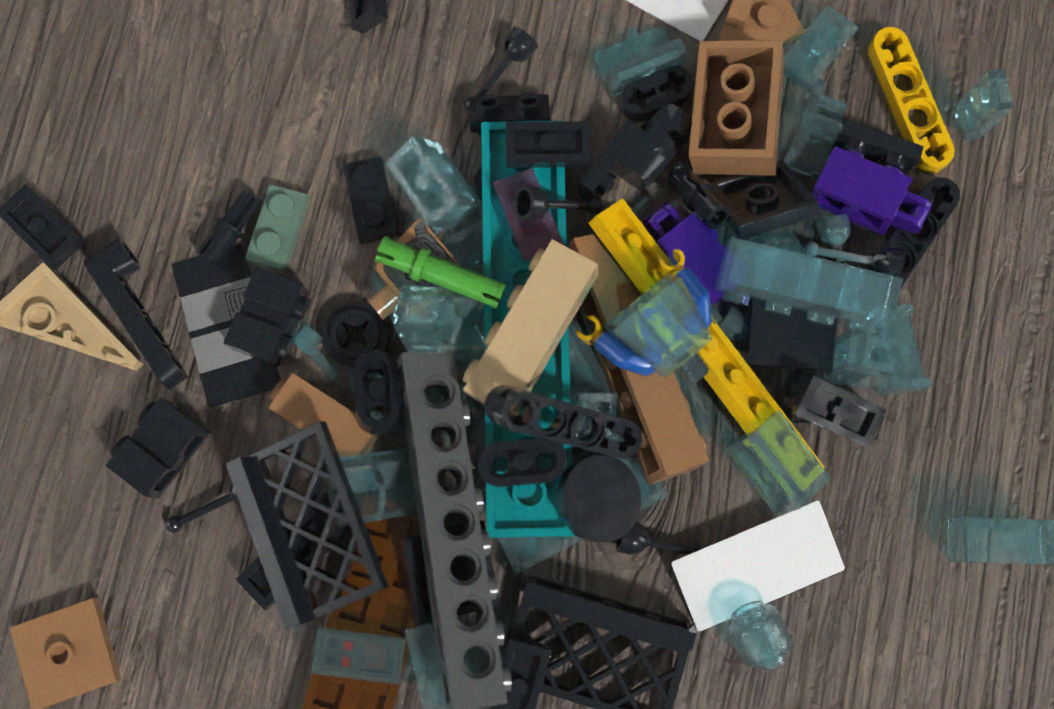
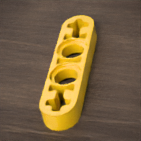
[868,27,955,174]

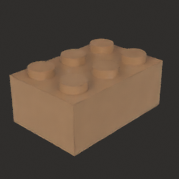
[689,40,784,175]

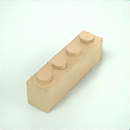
[463,239,599,413]

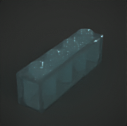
[714,237,904,336]

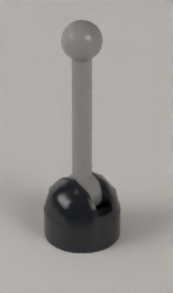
[803,242,907,283]

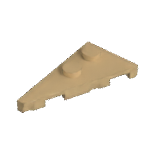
[0,262,144,371]

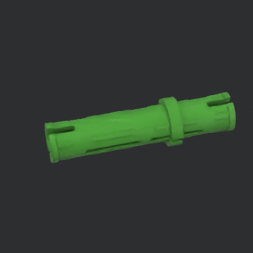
[375,236,506,309]

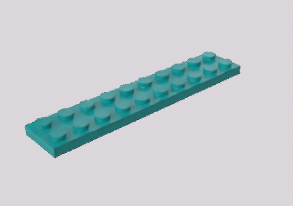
[481,120,574,538]

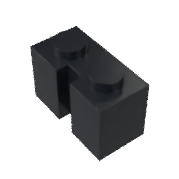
[223,266,311,367]
[105,397,211,499]

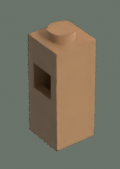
[268,373,380,466]

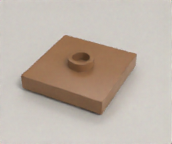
[10,598,122,709]

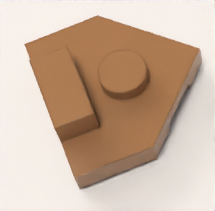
[718,0,805,44]

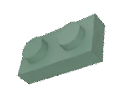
[245,184,311,274]

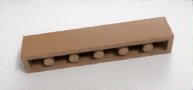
[567,234,710,485]

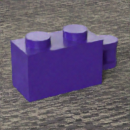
[812,146,932,236]
[643,202,747,308]

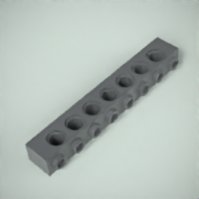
[396,347,511,709]

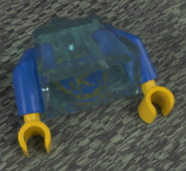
[576,249,712,384]

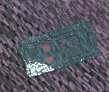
[311,627,407,684]

